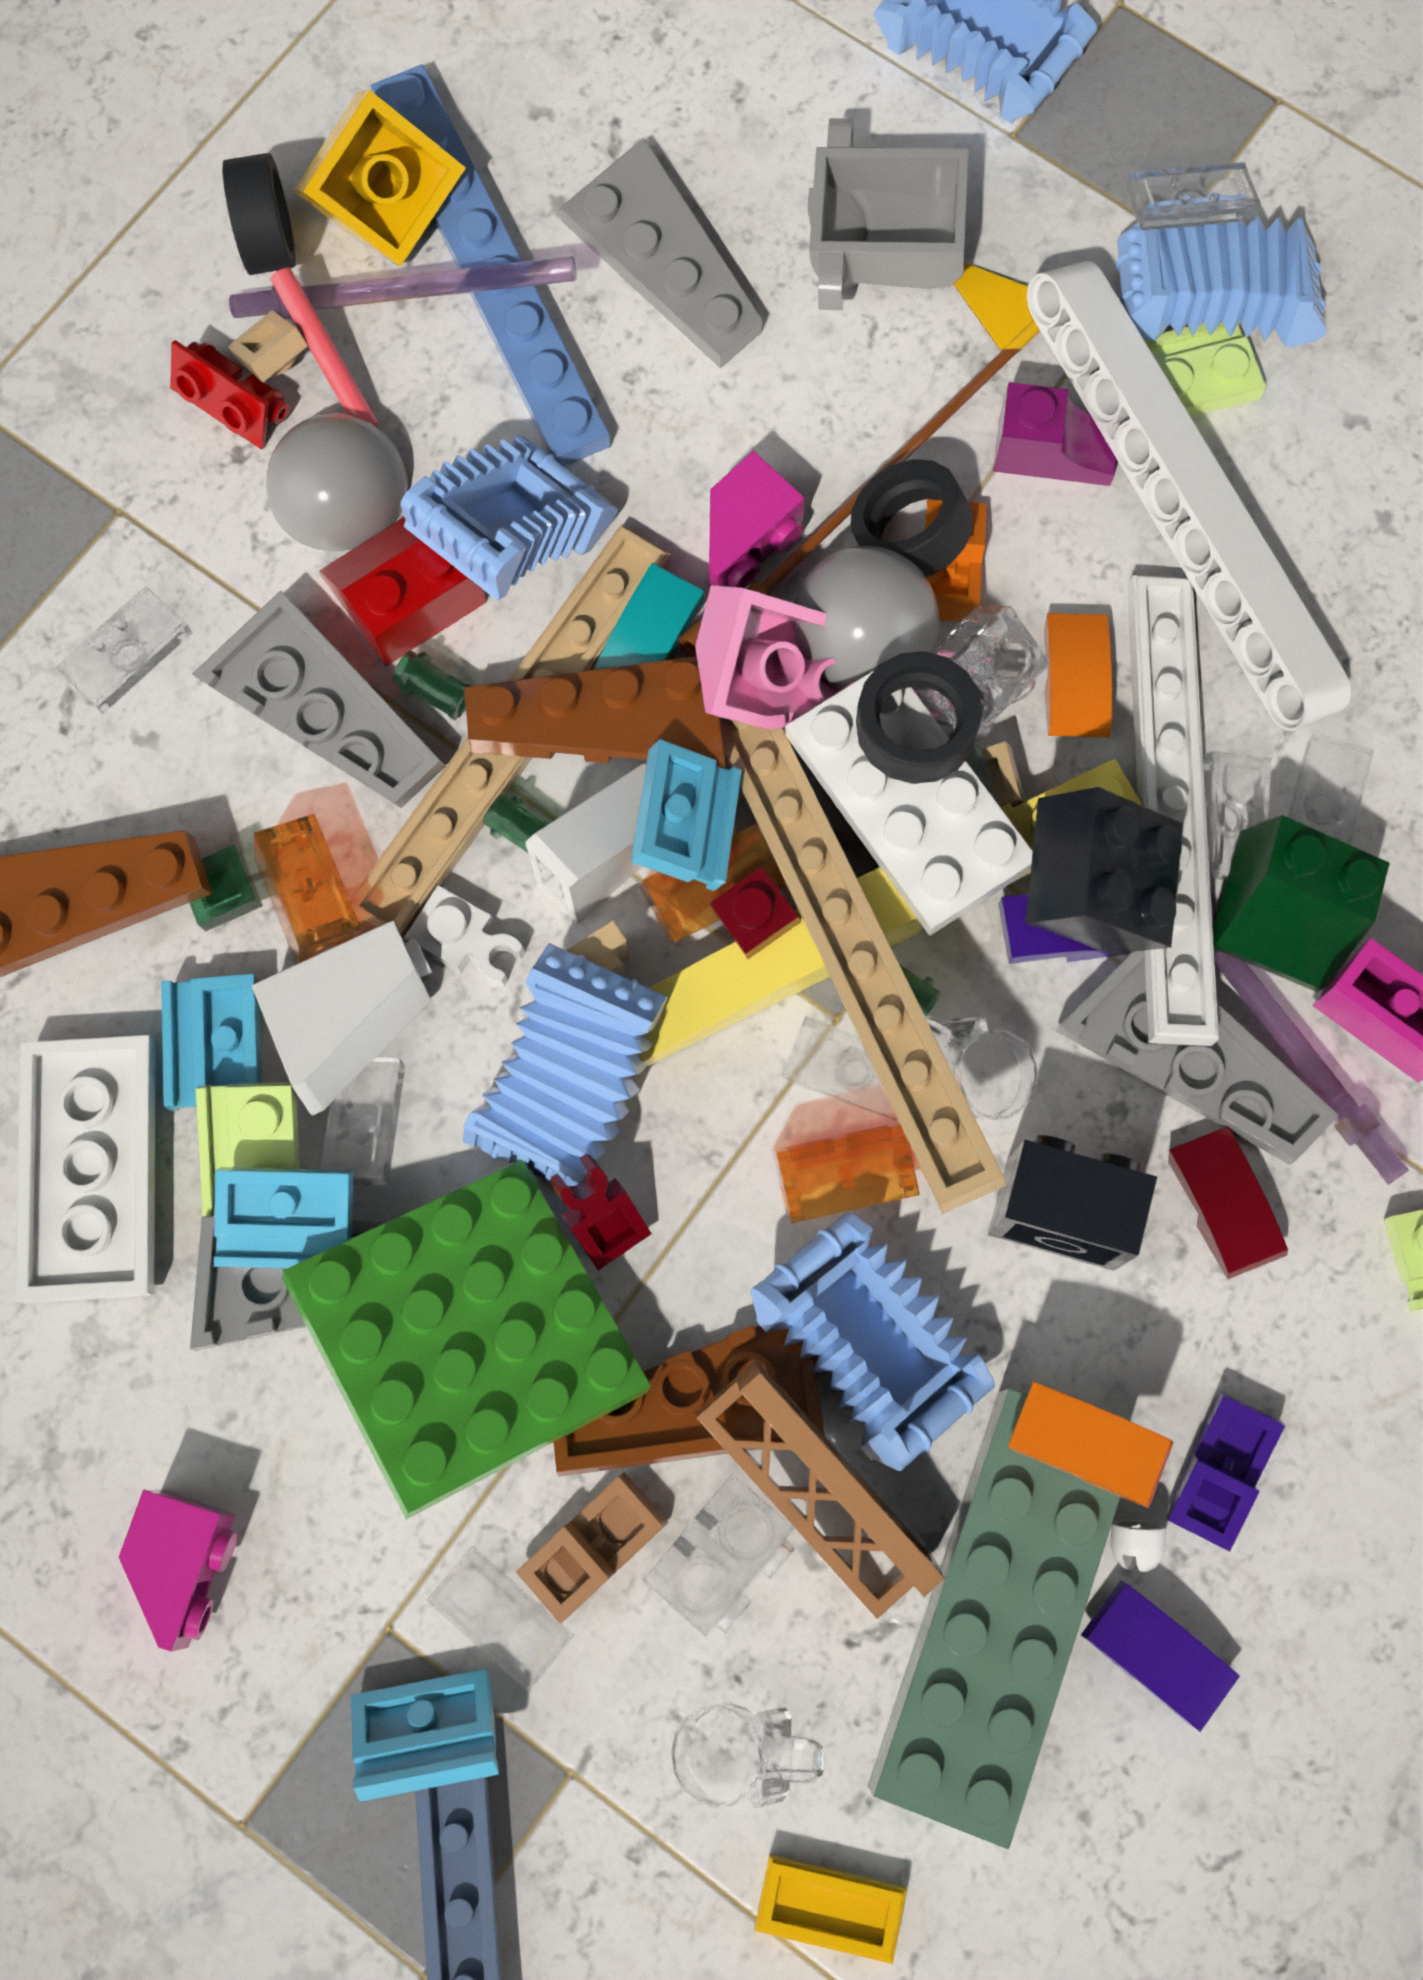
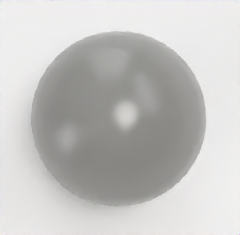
[266,413,409,552]
[794,546,939,687]

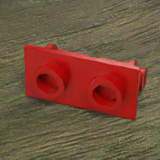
[170,340,290,450]

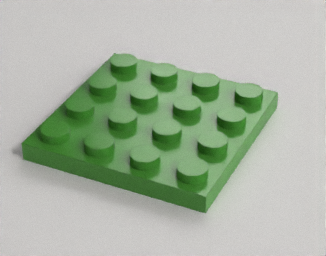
[282,1160,651,1520]

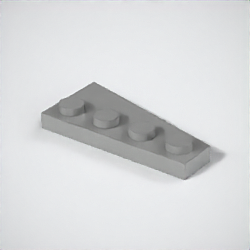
[560,138,762,368]
[192,590,446,808]
[1056,951,1339,1165]
[190,1216,386,1351]

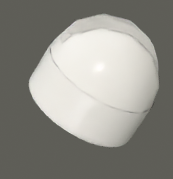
[1110,1519,1166,1572]

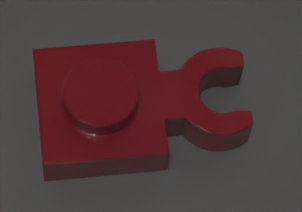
[551,1154,652,1271]

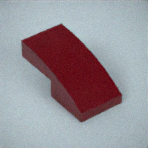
[1168,1126,1288,1280]

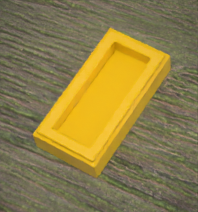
[754,1854,907,1964]

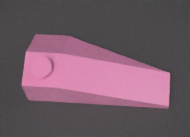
[695,585,955,729]

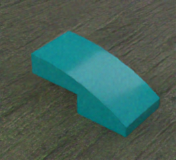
[594,563,705,670]

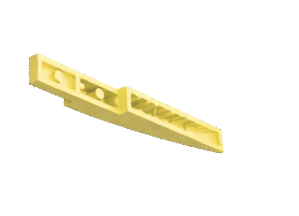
[637,758,1143,1067]

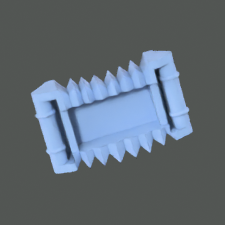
[874,0,1097,124]
[1116,209,1326,347]
[400,435,618,600]
[463,943,668,1186]
[750,1211,995,1471]

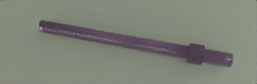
[229,256,577,319]
[1212,919,1409,1185]

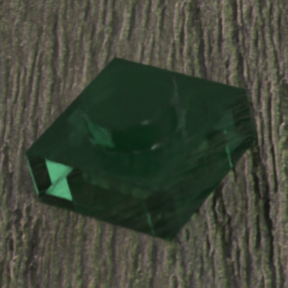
[189,845,263,931]

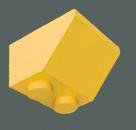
[293,90,466,267]

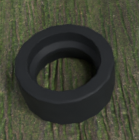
[222,153,296,275]
[851,459,973,577]
[856,651,983,784]

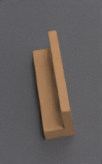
[696,1360,945,1619]

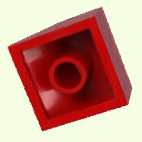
[319,517,486,667]

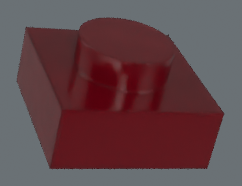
[709,866,800,959]

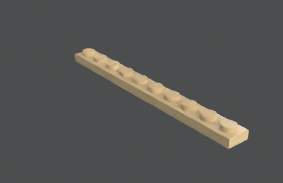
[719,717,1006,1214]

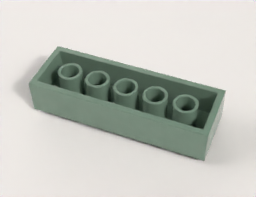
[868,1388,1120,1850]

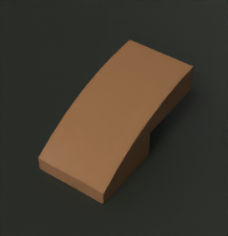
[516,1472,669,1624]

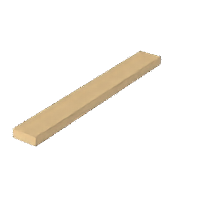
[342,524,671,939]

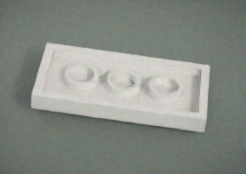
[785,671,1033,936]
[15,1035,156,1303]

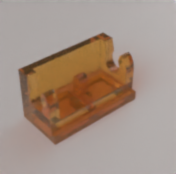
[254,814,360,965]
[639,824,787,944]
[772,1123,920,1223]

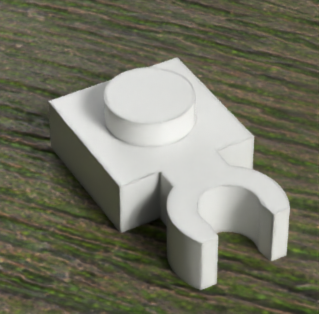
[404,885,525,986]

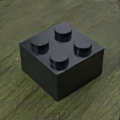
[1025,787,1182,954]
[988,1135,1157,1271]

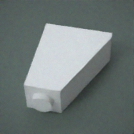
[525,763,646,924]
[251,921,432,1116]

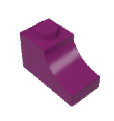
[993,382,1116,486]

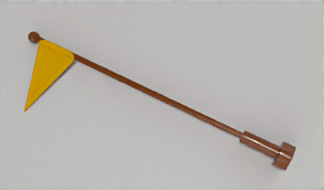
[679,262,1040,657]

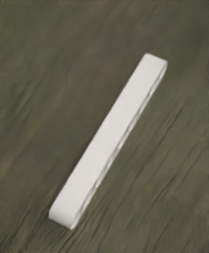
[1027,261,1351,731]

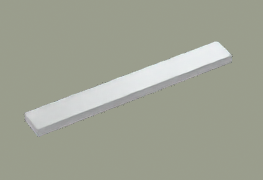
[1128,575,1219,1046]

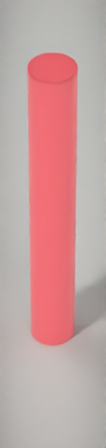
[270,268,379,427]

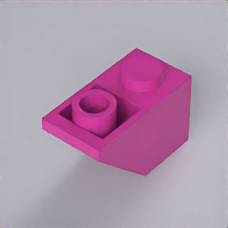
[709,451,805,591]
[118,1489,237,1652]

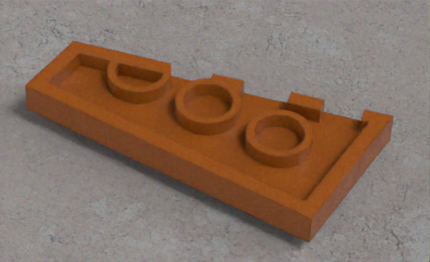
[464,656,726,769]
[0,830,212,977]
[553,1325,825,1477]

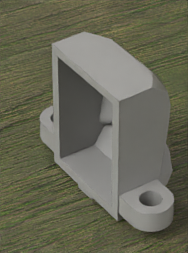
[808,118,969,310]

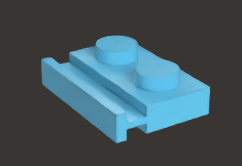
[631,739,742,891]
[161,974,262,1111]
[214,1167,354,1269]
[351,1668,499,1802]

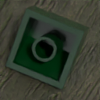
[1213,815,1390,992]

